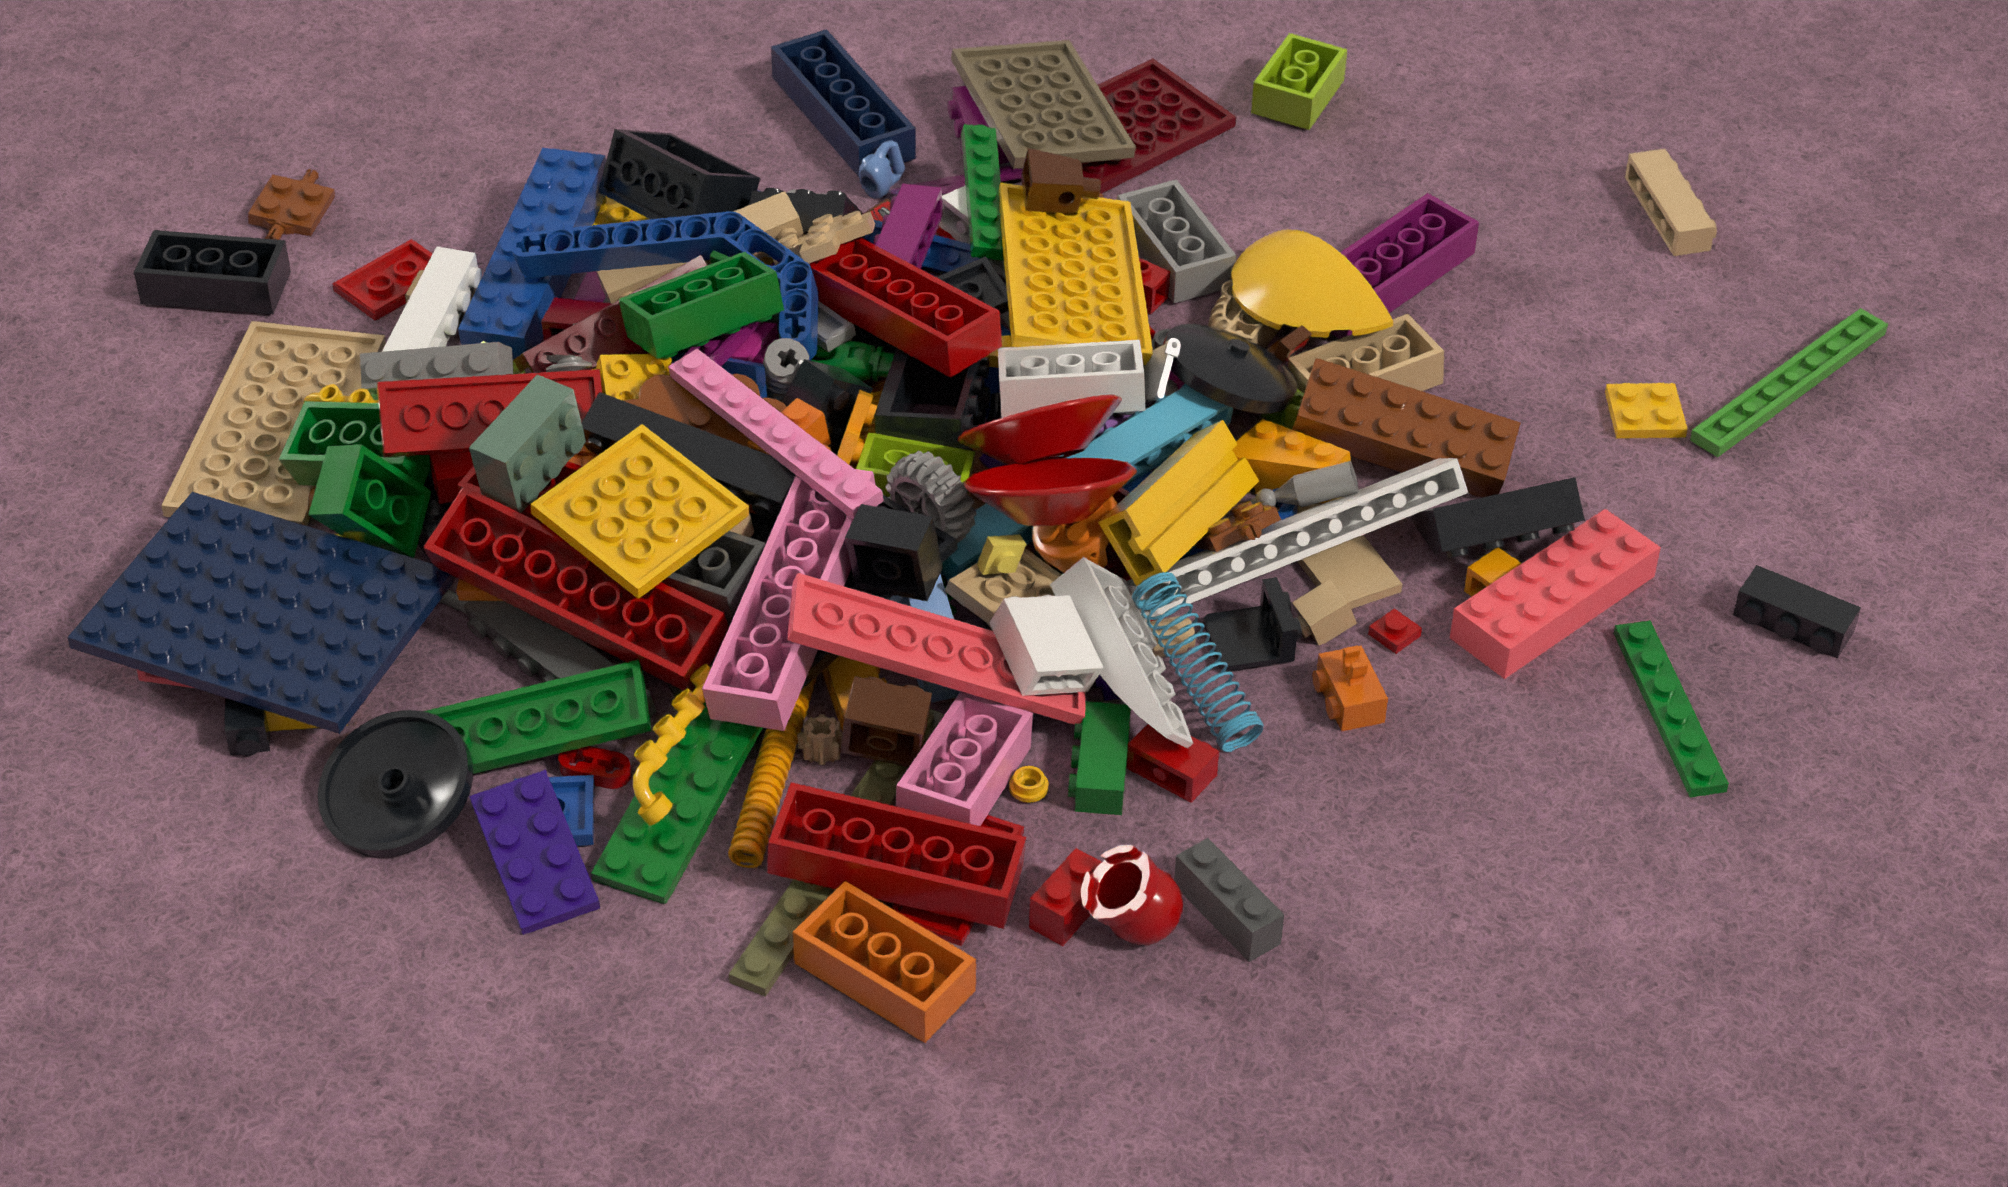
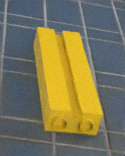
[1098,420,1259,586]

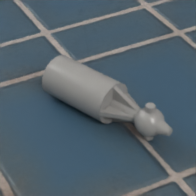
[1249,461,1359,507]

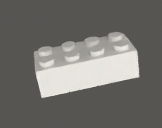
[998,340,1145,418]

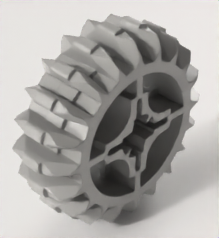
[885,451,976,543]

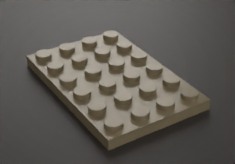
[951,40,1136,169]

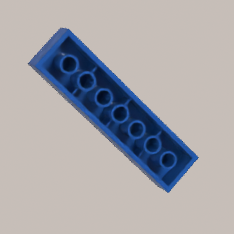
[458,148,606,360]

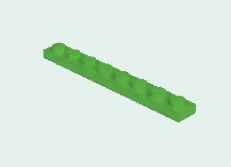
[1690,308,1888,457]

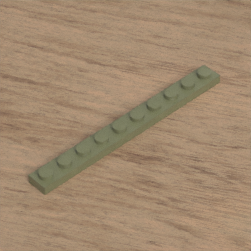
[729,709,945,997]

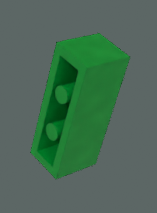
[1068,701,1131,815]

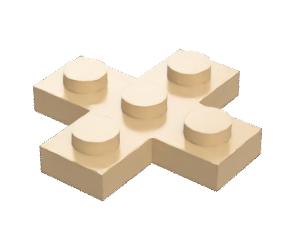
[773,211,875,265]

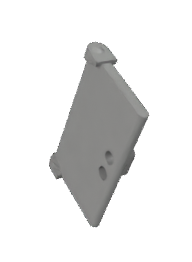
[1114,338,1181,417]

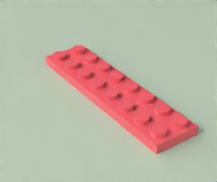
[787,573,1085,725]

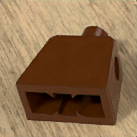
[1021,148,1101,213]

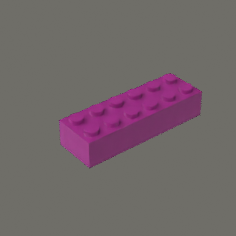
[1330,193,1479,339]

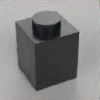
[225,698,270,756]

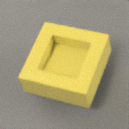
[977,534,1026,575]

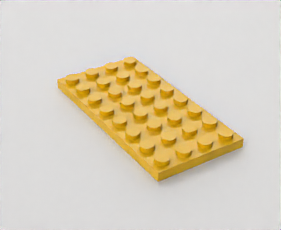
[999,183,1153,365]

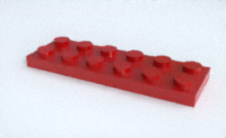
[377,369,602,457]

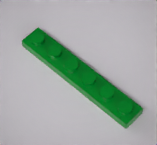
[961,124,1004,261]
[1613,620,1729,798]

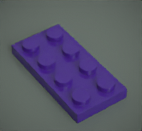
[469,770,600,935]

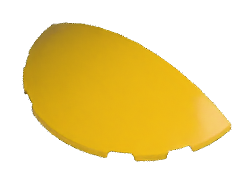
[1231,229,1393,338]

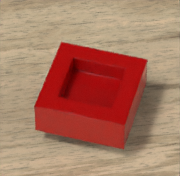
[1368,608,1422,654]

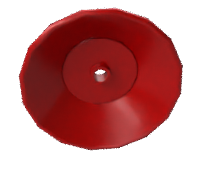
[958,394,1122,465]
[963,458,1137,526]

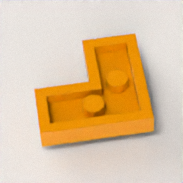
[837,390,877,465]

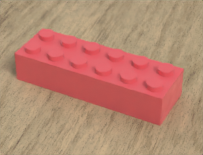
[1450,509,1661,679]

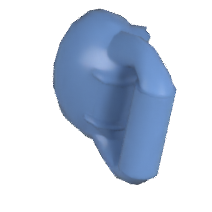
[859,140,905,199]

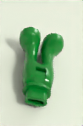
[779,334,895,382]

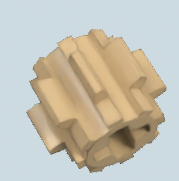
[797,715,843,765]

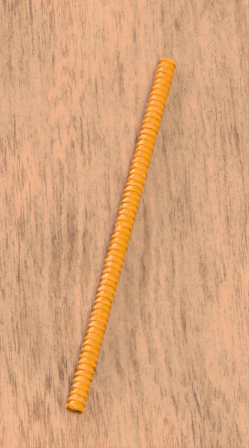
[728,377,886,868]

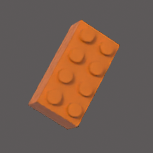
[793,881,976,1043]

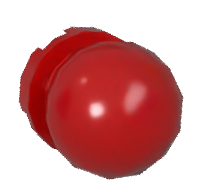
[1081,845,1183,945]

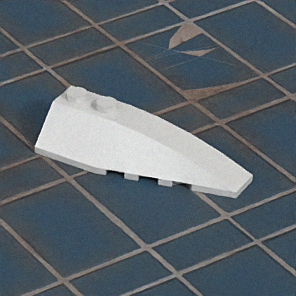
[1050,557,1193,748]

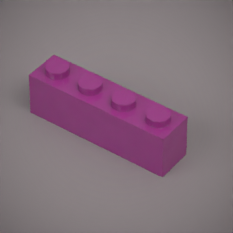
[874,183,943,269]

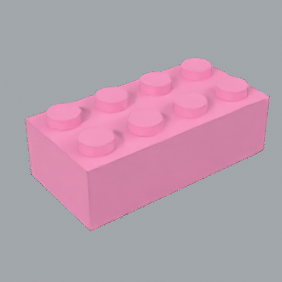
[896,692,1033,826]

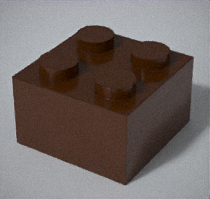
[841,676,932,767]

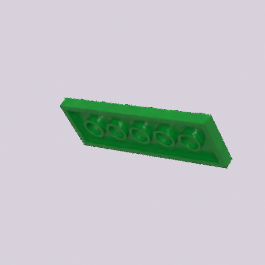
[424,660,651,774]
[591,701,763,905]

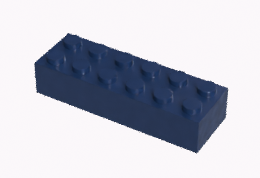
[771,29,916,177]

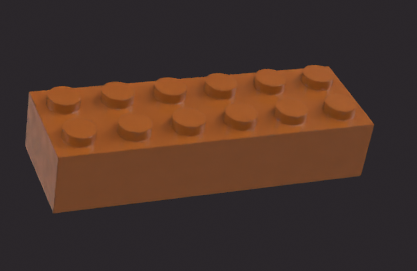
[1292,358,1521,498]

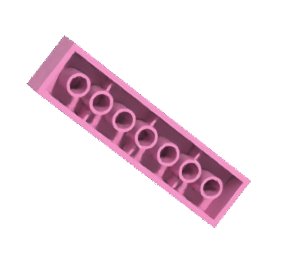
[702,469,878,731]

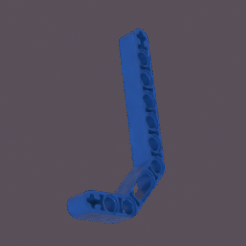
[511,212,818,360]

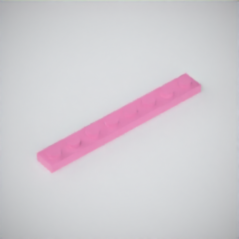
[668,349,884,520]

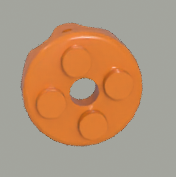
[1032,496,1118,573]

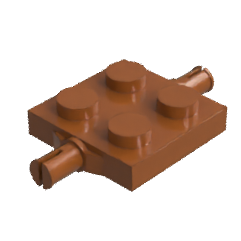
[248,169,335,240]
[1195,501,1281,552]

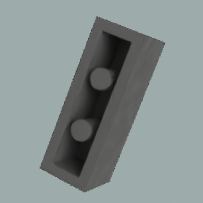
[1174,838,1284,962]

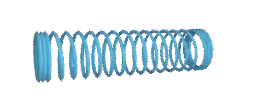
[1132,572,1264,752]

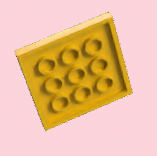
[531,424,749,599]

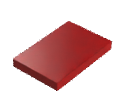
[332,239,433,321]

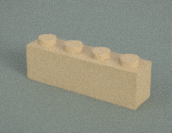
[1625,149,1717,256]

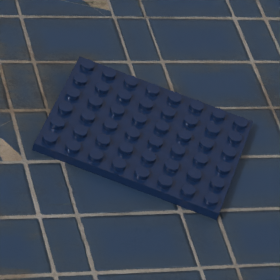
[67,492,455,734]

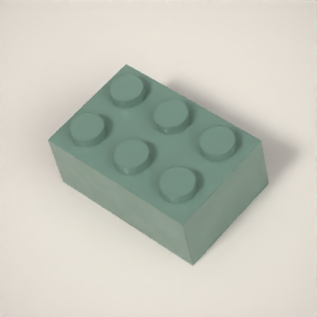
[469,374,586,513]

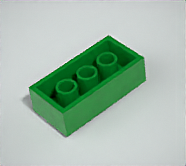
[618,252,784,359]
[278,401,431,486]

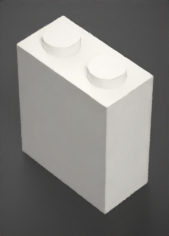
[989,595,1103,696]

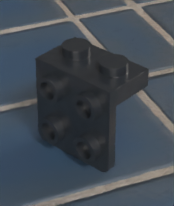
[1204,577,1302,671]

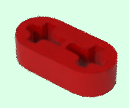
[558,746,631,789]

